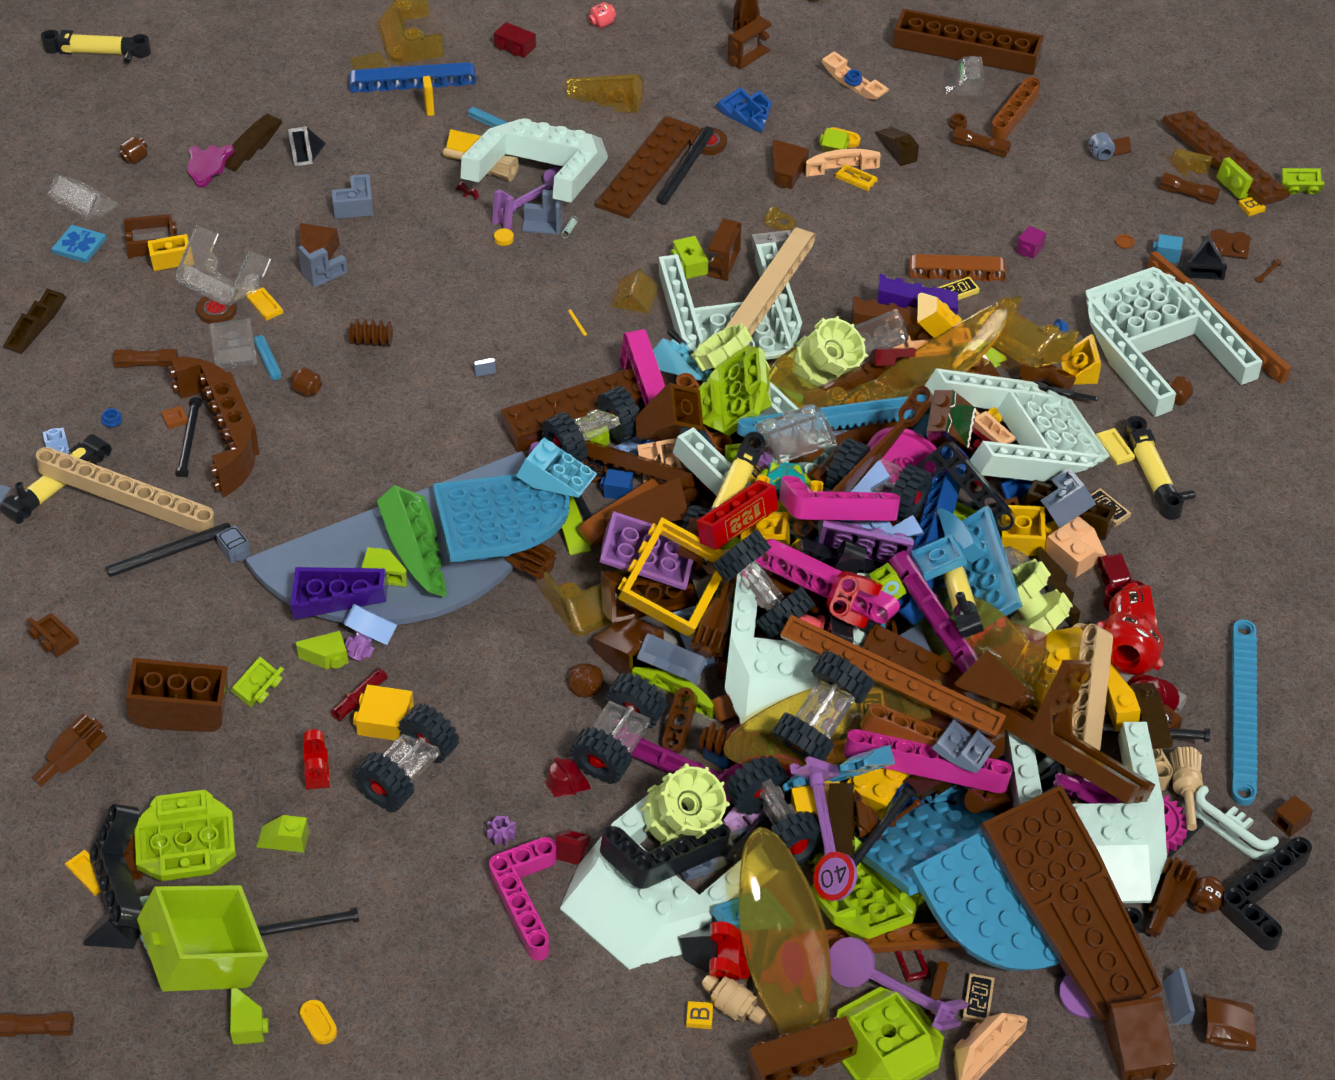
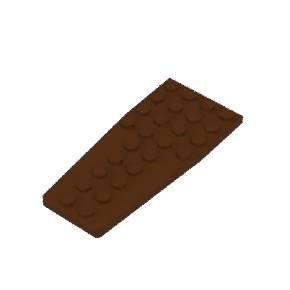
[979,785,1162,1022]

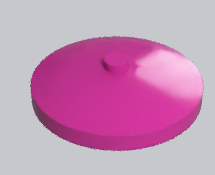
[867,427,937,499]

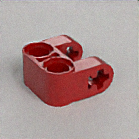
[826,571,883,628]
[303,729,330,790]
[709,921,751,981]

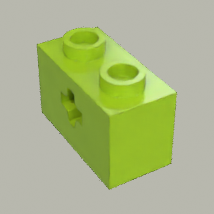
[670,236,709,279]

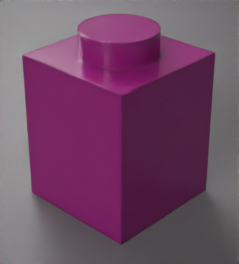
[1016,226,1046,259]

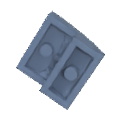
[932,720,995,773]

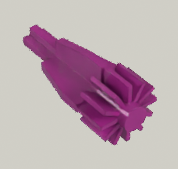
[1053,773,1124,804]

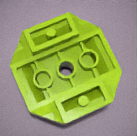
[698,345,772,436]
[135,789,236,881]
[810,861,921,939]
[837,987,944,1080]

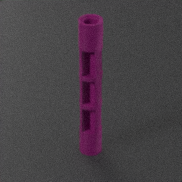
[888,551,979,675]
[615,728,733,803]

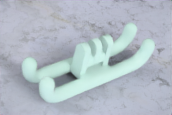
[1194,786,1279,861]

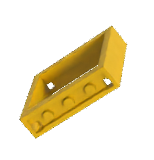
[618,517,727,637]

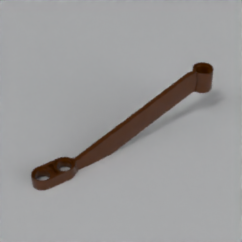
[793,386,933,541]

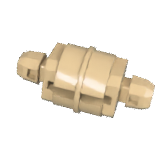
[702,975,766,1025]

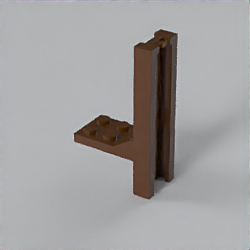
[998,660,1155,804]

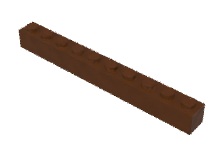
[584,439,697,489]

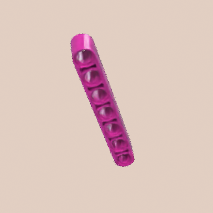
[755,539,900,624]
[844,729,1012,793]

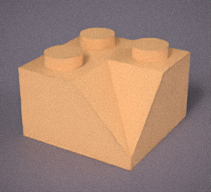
[1045,516,1106,578]

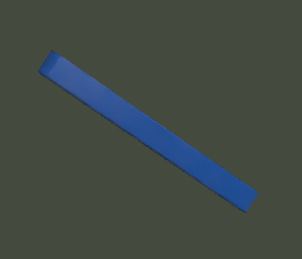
[898,442,969,625]

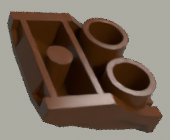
[840,781,883,841]
[1203,994,1256,1052]

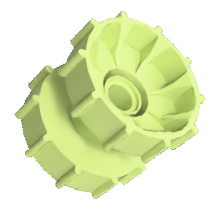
[789,316,868,389]
[691,323,771,371]
[1009,558,1073,634]
[640,763,730,846]

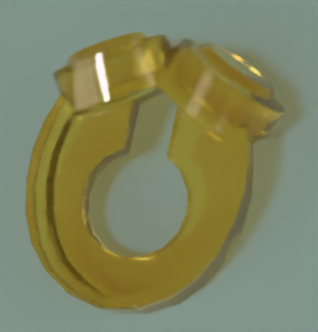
[765,206,796,231]

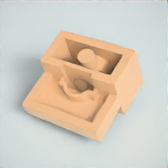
[637,438,687,485]

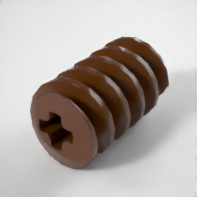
[349,319,393,346]
[699,721,751,761]

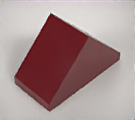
[556,829,591,865]

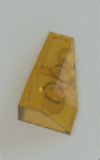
[567,74,644,112]

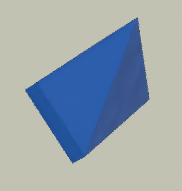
[999,478,1034,499]

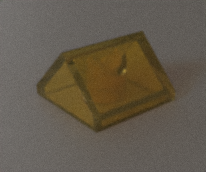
[611,268,659,314]

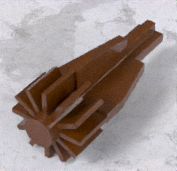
[733,0,760,32]
[504,543,556,580]
[690,581,736,659]
[31,713,107,787]
[1146,857,1198,938]

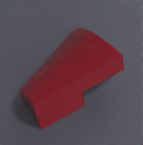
[869,347,916,366]

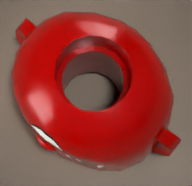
[1109,583,1158,648]
[1097,611,1164,675]

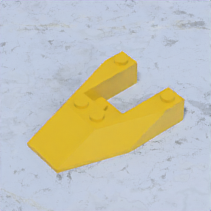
[1030,627,1141,732]

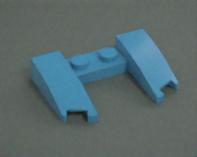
[782,745,895,791]

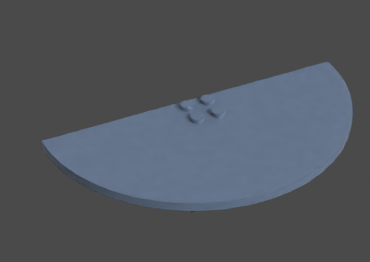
[245,451,526,625]

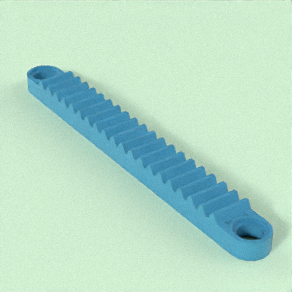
[737,395,932,439]
[1231,620,1258,806]

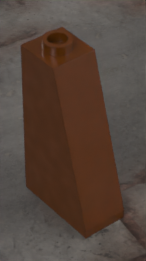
[604,478,688,530]

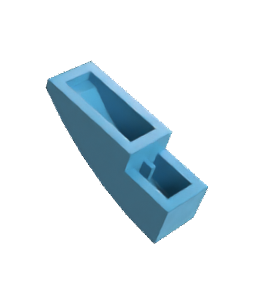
[937,508,986,563]

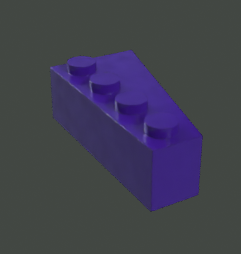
[877,274,958,315]
[290,567,388,620]

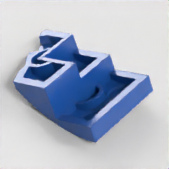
[716,87,772,133]

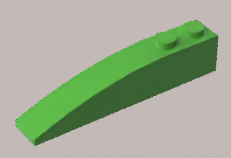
[377,485,447,597]

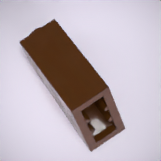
[772,139,809,189]
[299,223,340,260]

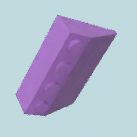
[599,511,693,590]
[818,520,914,564]

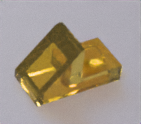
[1172,148,1212,179]

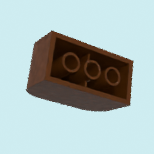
[126,658,228,732]

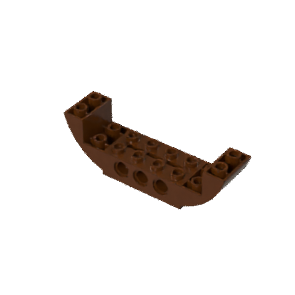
[168,357,260,498]

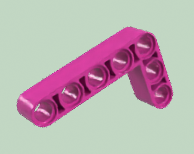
[620,329,665,406]
[779,476,900,521]
[489,837,556,961]

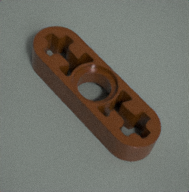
[662,687,698,754]

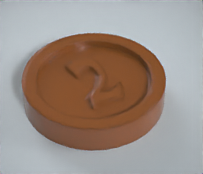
[1115,234,1135,249]

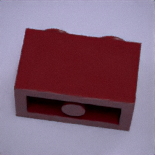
[494,22,536,58]

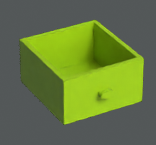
[137,885,268,992]

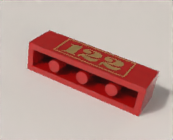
[696,480,779,550]

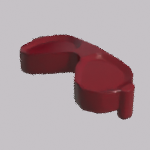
[455,182,479,200]

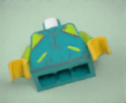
[755,455,824,501]

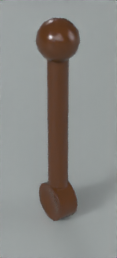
[1255,258,1282,283]
[888,799,922,827]

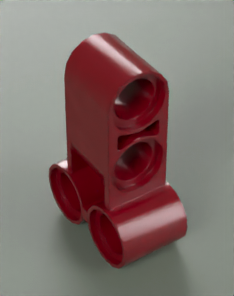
[1097,553,1145,611]

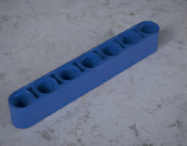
[349,62,476,93]

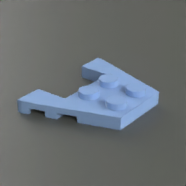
[839,460,924,537]

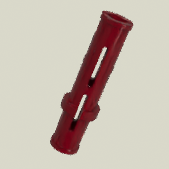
[331,668,388,721]

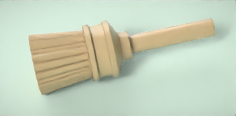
[443,148,519,182]
[1170,746,1203,831]

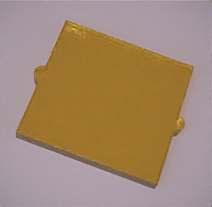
[350,51,388,70]

